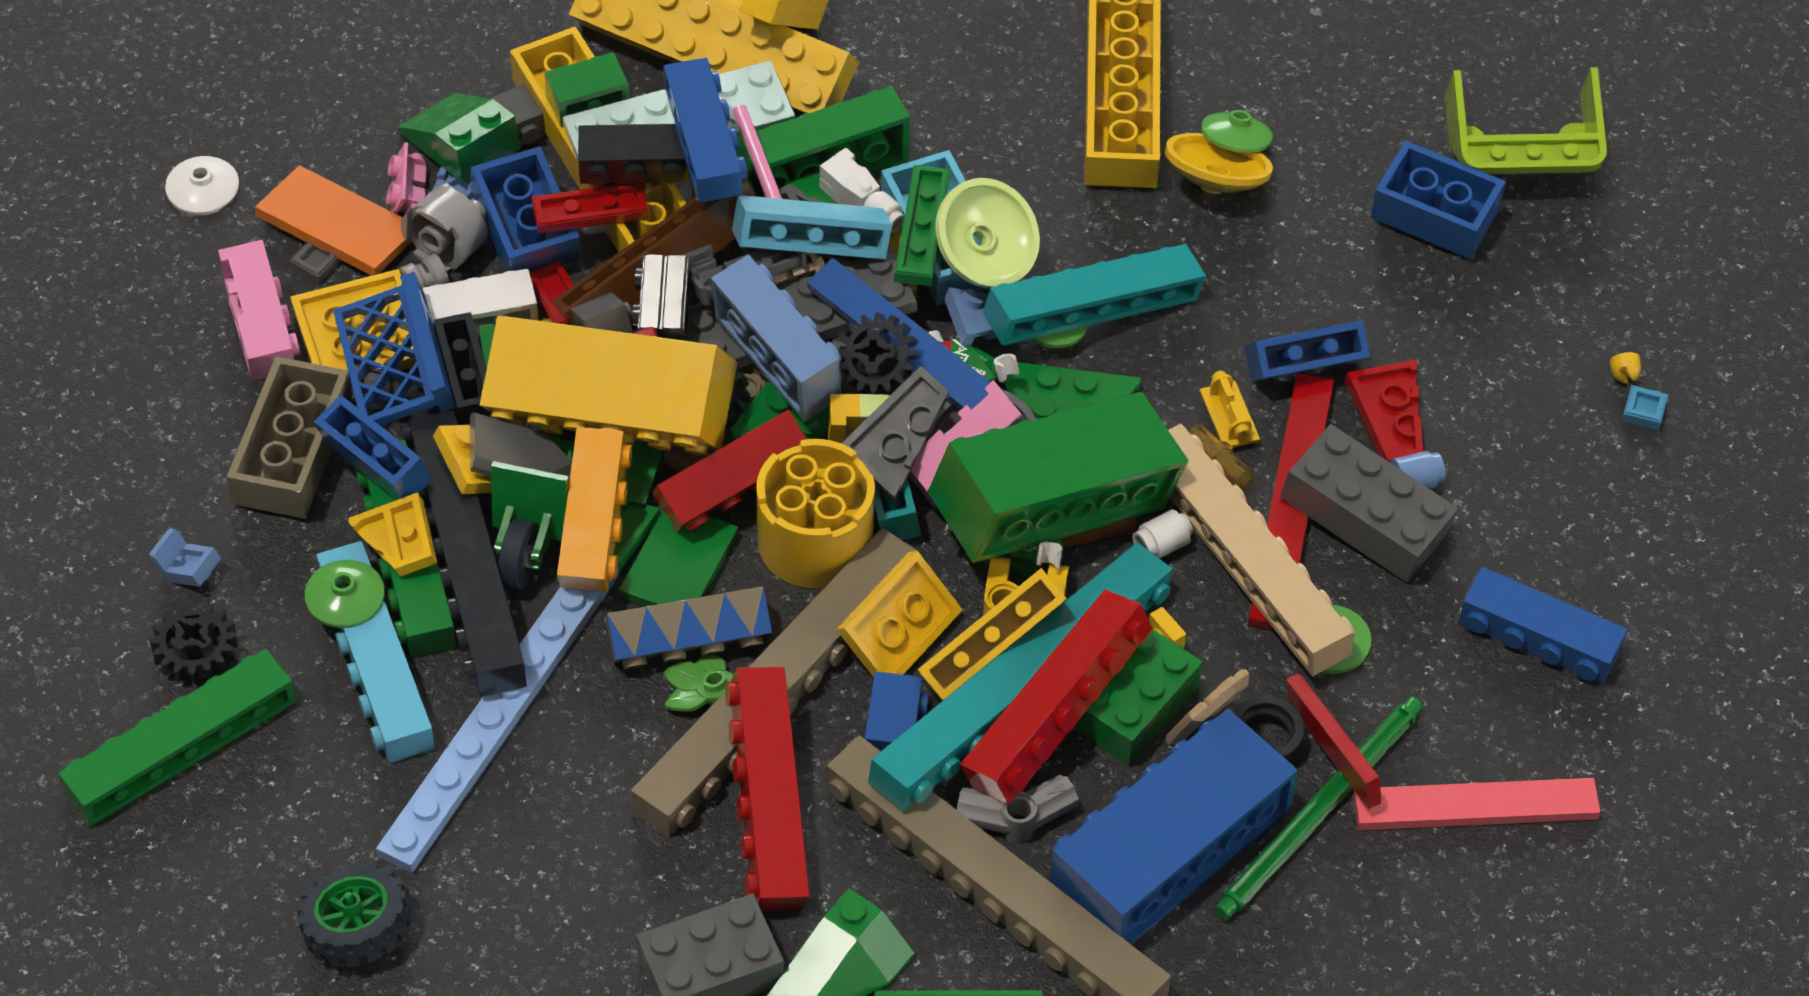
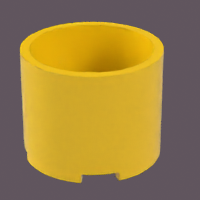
[757,439,875,588]

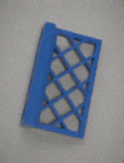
[333,272,456,426]

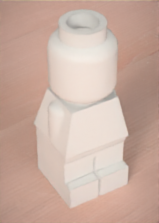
[819,148,905,233]

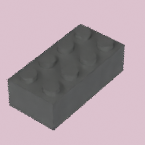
[1280,423,1459,582]

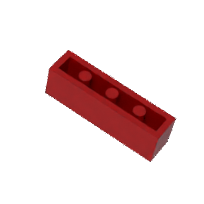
[652,409,807,533]

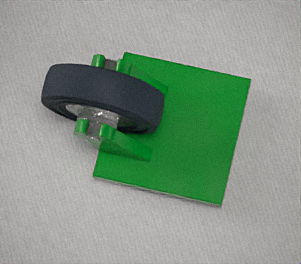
[491,461,569,590]

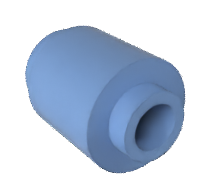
[1390,451,1446,489]

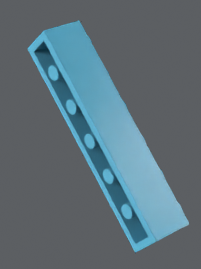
[313,541,435,764]

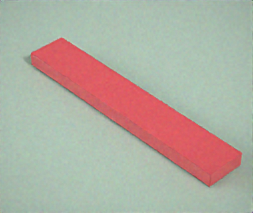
[1353,778,1601,831]

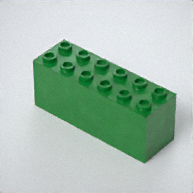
[928,392,1189,563]

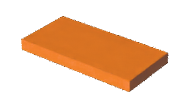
[255,165,412,276]

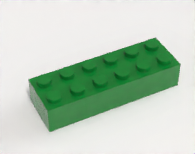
[691,86,910,199]

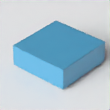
[1622,385,1668,431]

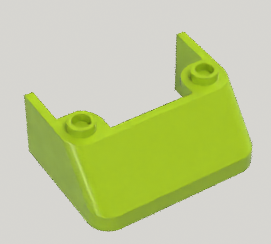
[1445,67,1607,174]

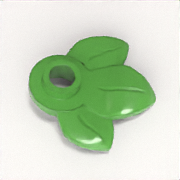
[664,654,733,712]

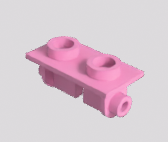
[386,142,427,214]

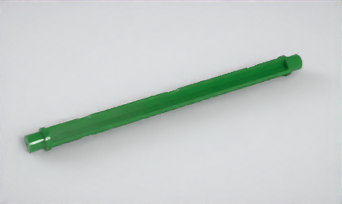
[1214,696,1423,921]

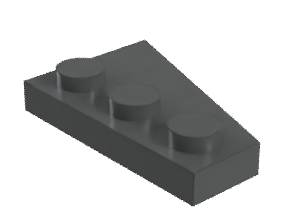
[841,366,949,501]

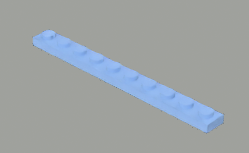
[376,567,619,874]

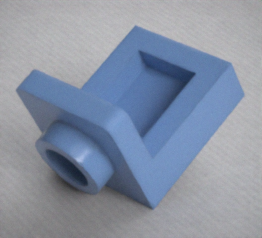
[149,528,221,587]

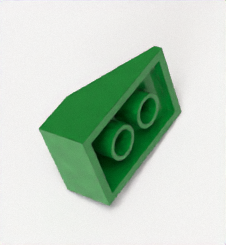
[397,93,521,183]

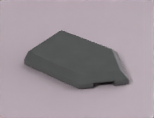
[470,413,572,479]

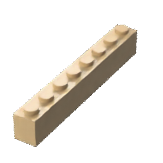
[1169,423,1355,677]

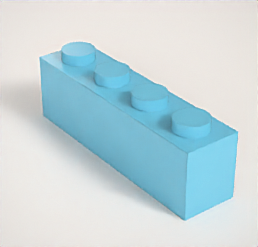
[732,195,892,259]

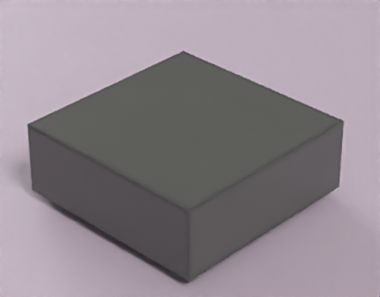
[289,242,342,285]

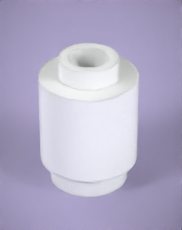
[1133,509,1193,559]

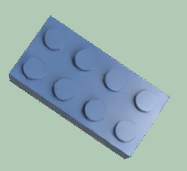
[711,254,843,422]

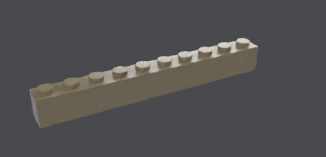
[631,528,919,837]
[827,735,1171,996]

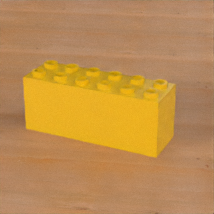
[480,315,738,456]

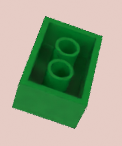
[1073,630,1203,766]

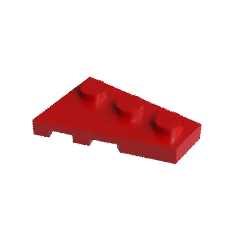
[1345,360,1423,462]

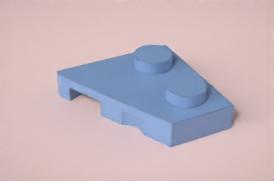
[944,287,998,346]

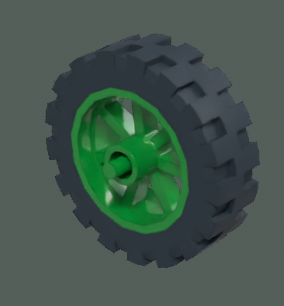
[297,863,412,967]

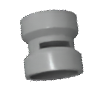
[400,253,449,288]

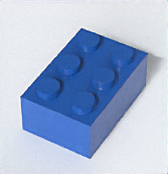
[1370,140,1506,259]
[471,146,579,272]

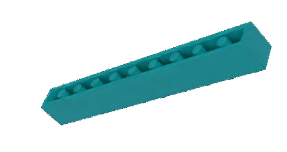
[868,542,1173,812]

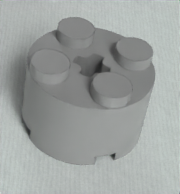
[401,183,487,272]

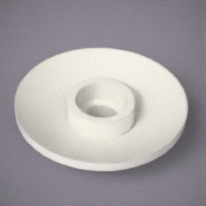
[165,156,239,215]

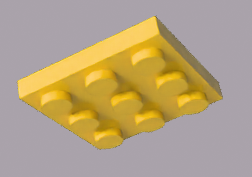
[290,269,416,383]

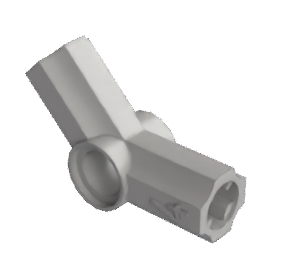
[957,774,1079,843]

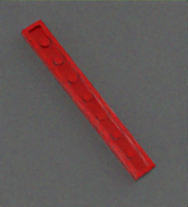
[1248,373,1334,631]

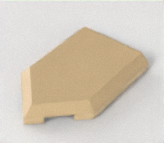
[1165,669,1249,745]

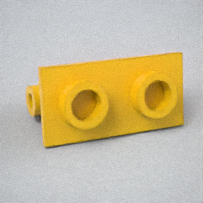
[1199,371,1260,450]

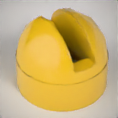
[1609,352,1641,384]

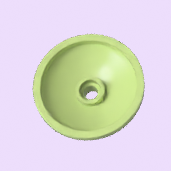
[935,178,1040,289]

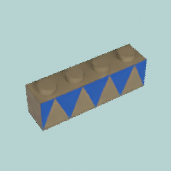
[605,586,772,669]

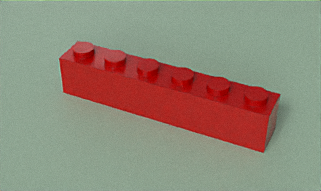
[960,589,1153,805]
[725,667,809,912]

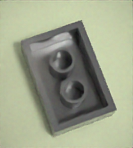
[636,894,784,996]

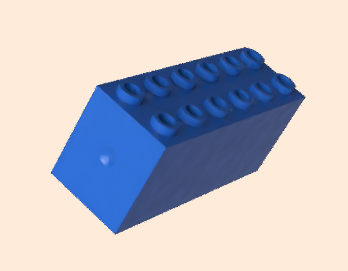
[1050,708,1298,944]

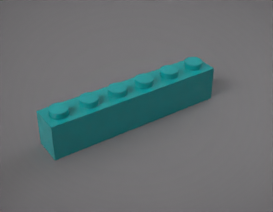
[983,244,1206,346]

